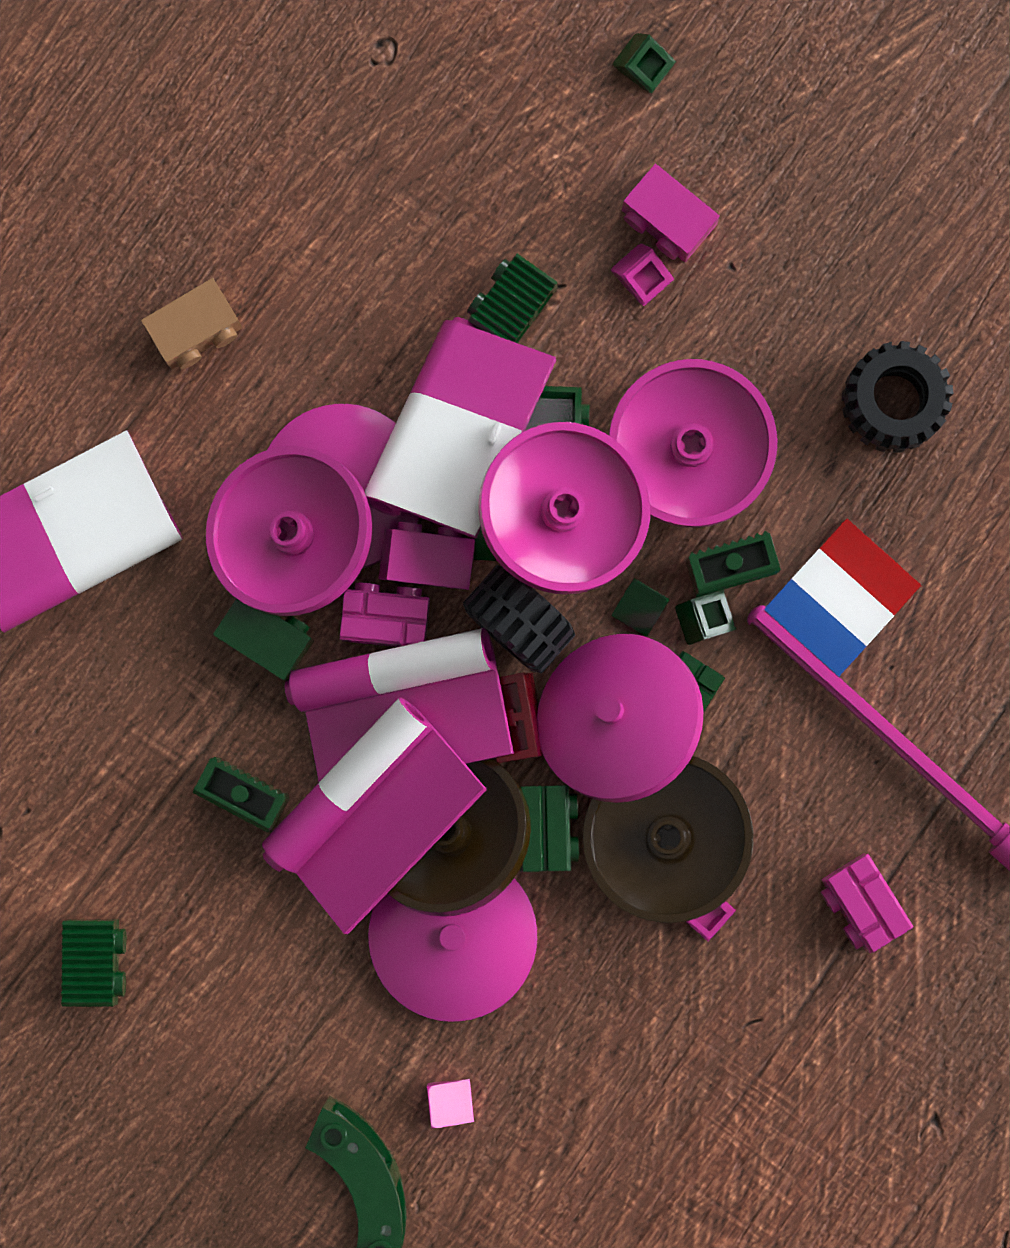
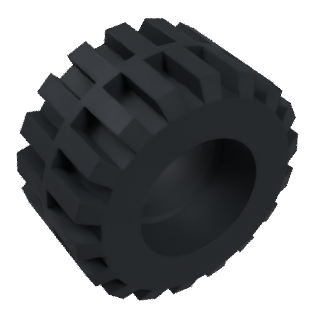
[841,341,953,453]
[463,565,576,673]

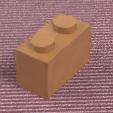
[141,278,243,370]

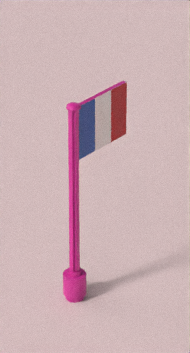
[747,519,1010,871]

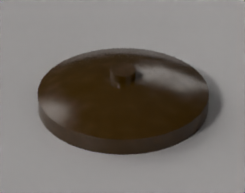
[583,756,754,923]
[388,759,531,917]

